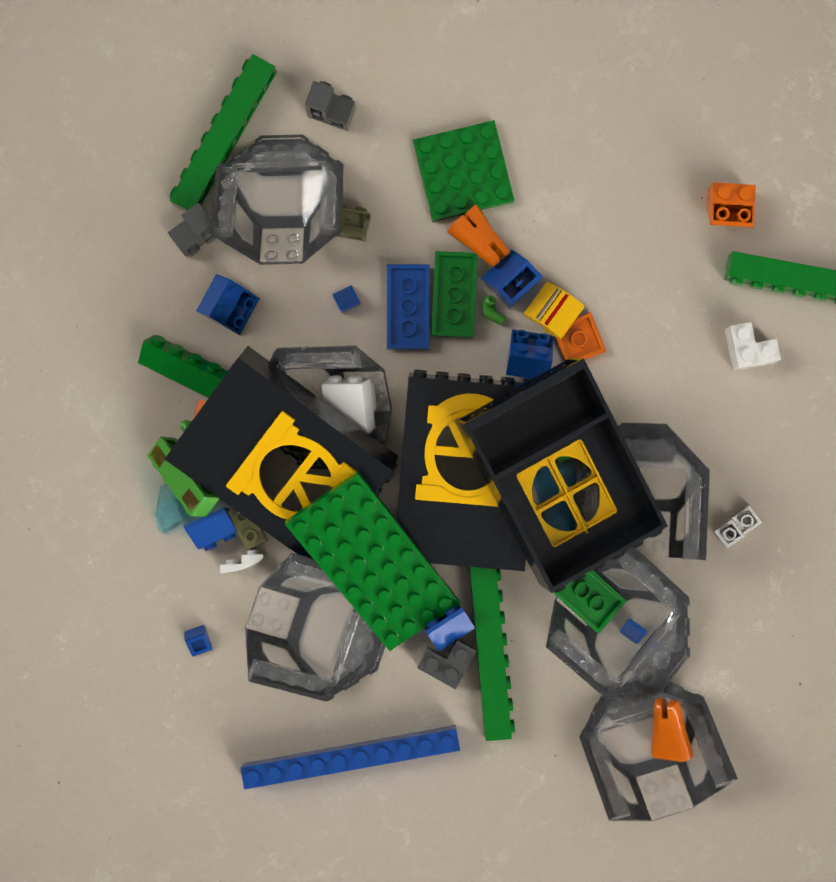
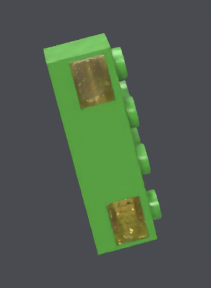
[147,436,219,517]

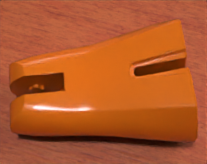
[447,205,510,267]
[650,698,693,762]

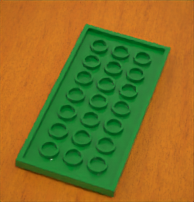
[285,471,461,651]

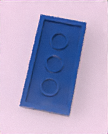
[387,264,430,350]

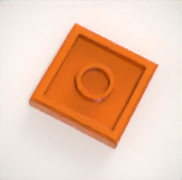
[554,312,606,361]

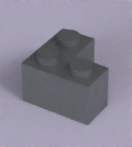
[305,81,356,131]
[167,203,216,257]
[417,639,476,690]

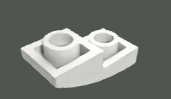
[714,505,762,548]
[220,550,266,573]

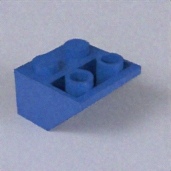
[481,250,543,309]
[196,274,260,335]
[506,329,554,379]
[425,605,475,651]

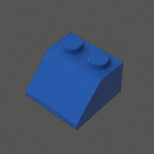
[184,507,237,552]

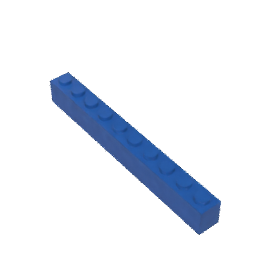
[240,725,460,790]

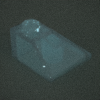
[155,484,191,535]

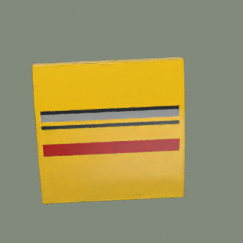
[524,281,584,339]

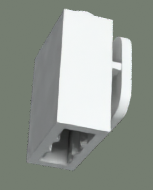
[321,375,377,434]

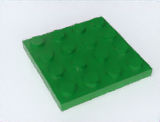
[413,120,515,222]

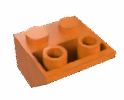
[707,182,756,228]

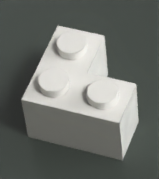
[725,322,781,371]

